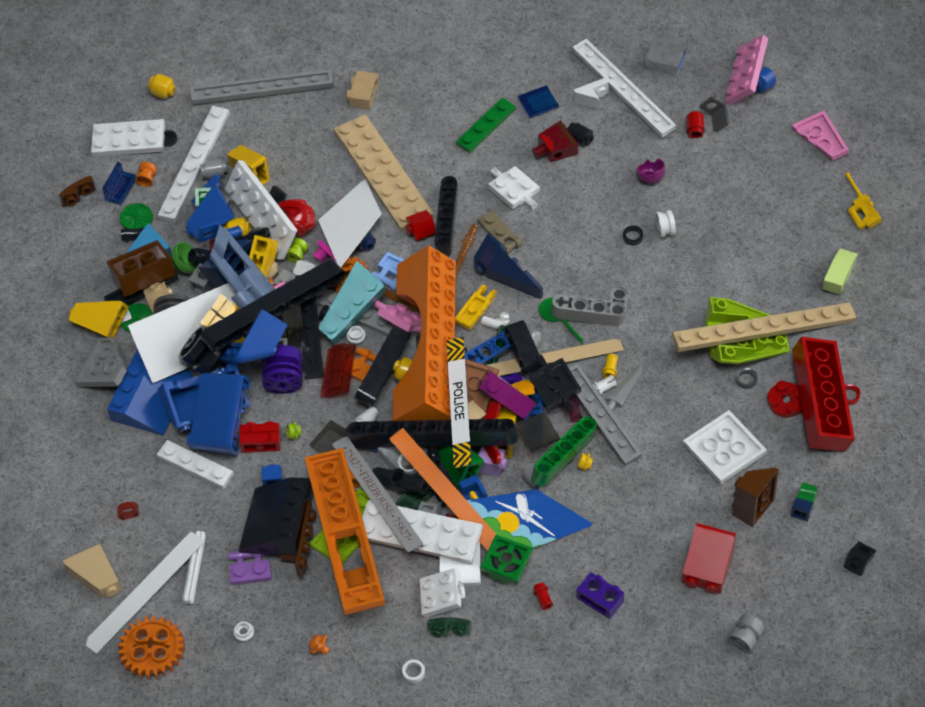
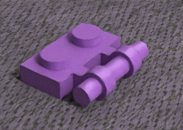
[228,550,271,585]

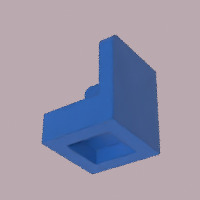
[459,474,487,500]

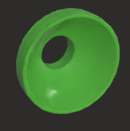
[171,242,197,274]

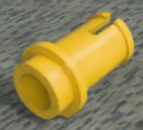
[602,354,618,378]

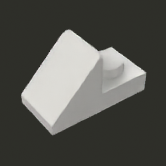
[573,77,609,109]

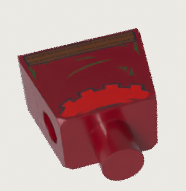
[532,120,578,162]

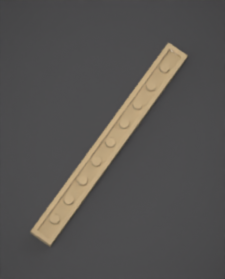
[672,302,856,352]

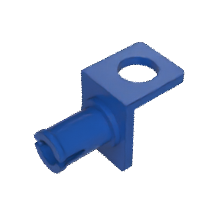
[198,222,242,246]

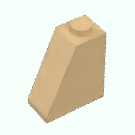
[63,544,121,599]

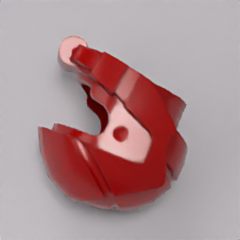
[278,199,316,237]

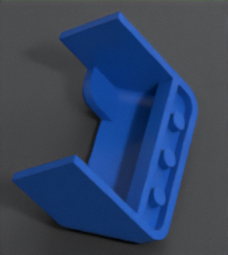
[217,309,287,364]

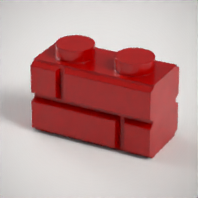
[240,421,281,453]

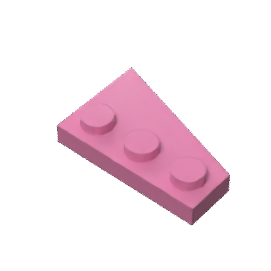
[792,111,849,161]

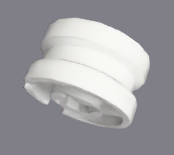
[655,210,676,238]

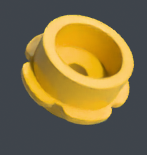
[577,453,593,472]

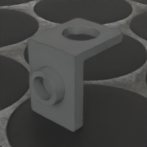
[699,96,730,132]

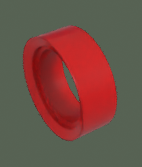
[845,384,860,405]

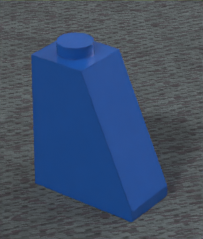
[185,183,235,239]

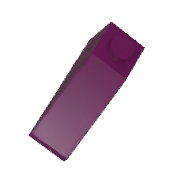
[477,369,536,419]

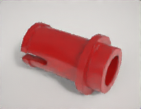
[533,583,554,610]

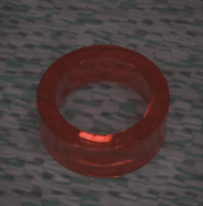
[116,502,139,520]

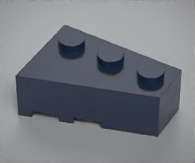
[198,239,253,289]

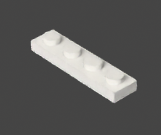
[157,440,234,489]

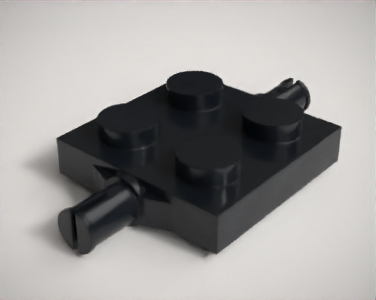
[528,354,582,412]

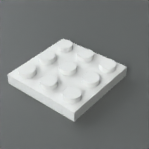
[683,410,767,485]

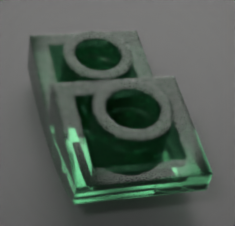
[395,489,434,510]
[427,617,472,638]

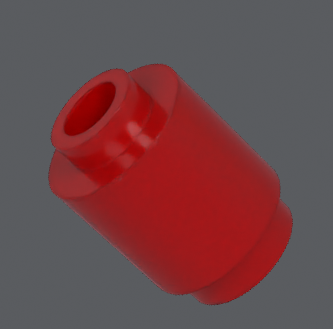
[686,111,705,138]

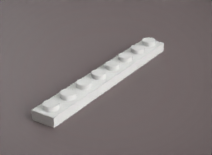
[572,39,676,138]
[158,106,230,223]

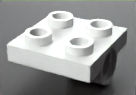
[420,568,466,617]

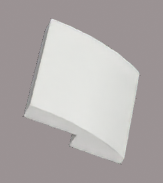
[440,542,481,585]

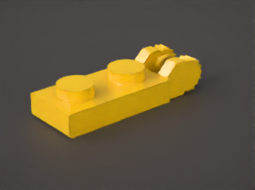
[455,284,497,331]

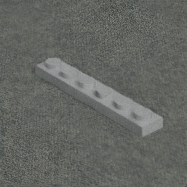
[569,363,642,466]

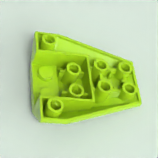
[705,297,790,364]

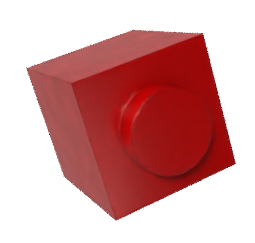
[405,210,436,240]

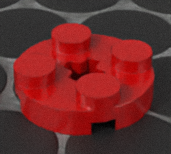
[767,380,803,418]

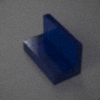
[102,162,136,206]

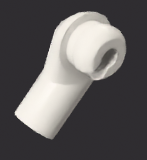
[481,312,510,329]

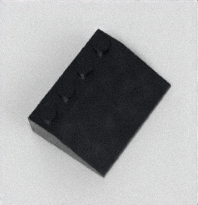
[239,477,313,556]

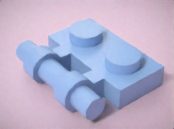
[372,252,404,292]

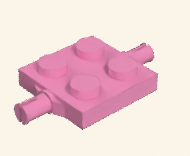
[374,300,421,333]

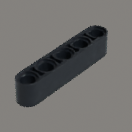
[434,176,458,257]
[354,325,411,407]

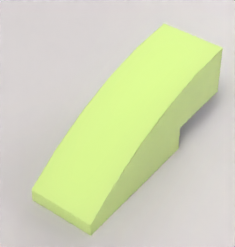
[823,248,858,295]

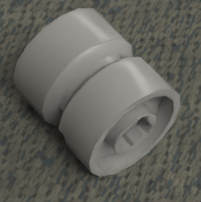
[727,614,765,653]

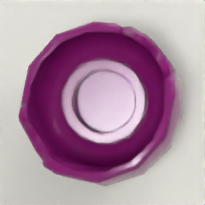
[637,158,665,184]

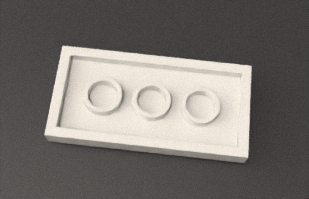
[91,119,165,156]

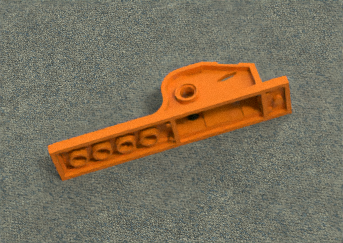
[304,448,386,615]

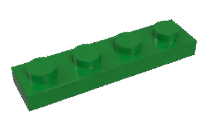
[456,98,516,154]

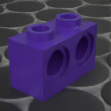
[576,572,624,619]

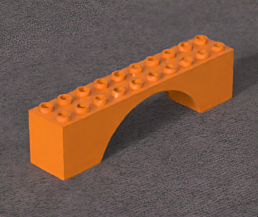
[392,245,456,421]

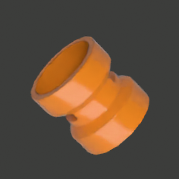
[135,162,157,187]

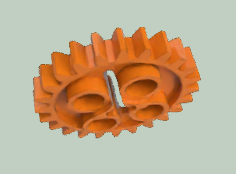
[118,615,185,680]

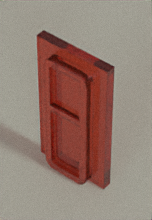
[320,343,356,398]

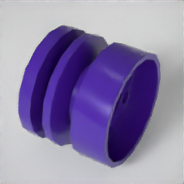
[262,345,303,394]

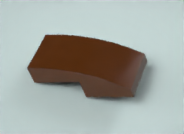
[59,175,96,207]

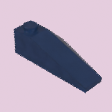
[474,233,543,299]

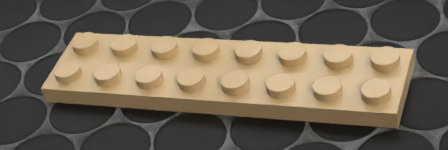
[334,114,434,232]

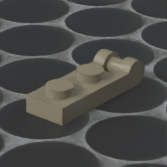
[477,210,523,254]

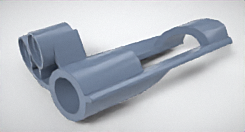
[210,225,275,309]

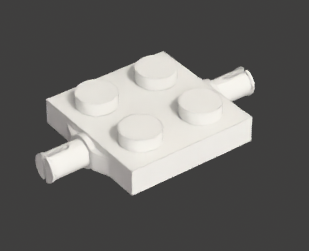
[488,166,540,210]

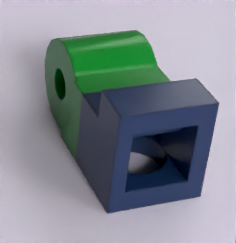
[791,482,818,522]

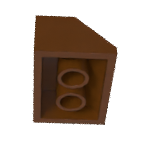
[106,240,176,297]
[732,467,779,528]

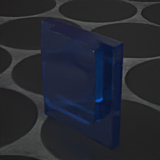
[518,85,559,118]

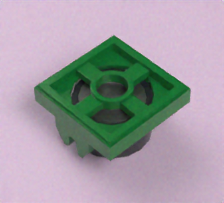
[480,535,533,585]

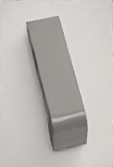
[551,286,628,326]

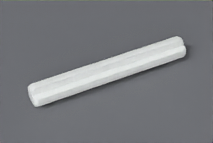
[182,531,206,604]

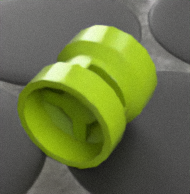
[285,238,309,263]

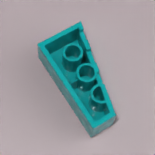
[318,261,387,345]

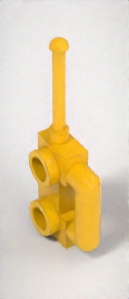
[845,172,882,229]

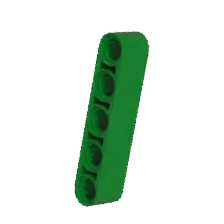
[531,416,597,486]

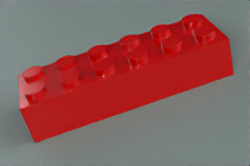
[792,337,855,452]

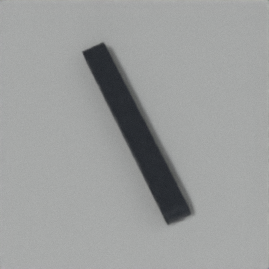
[200,259,346,352]
[346,419,518,448]

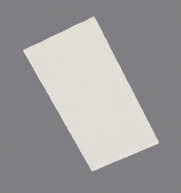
[128,283,237,383]

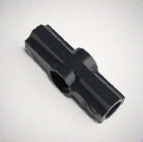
[372,467,429,496]

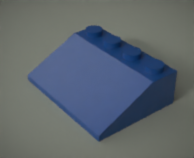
[107,348,193,436]

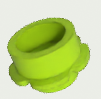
[286,421,301,440]

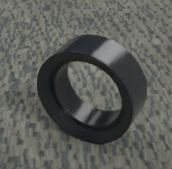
[623,225,643,246]

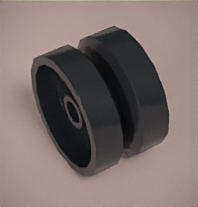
[179,325,225,375]

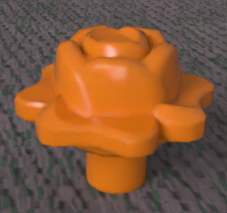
[308,634,330,655]

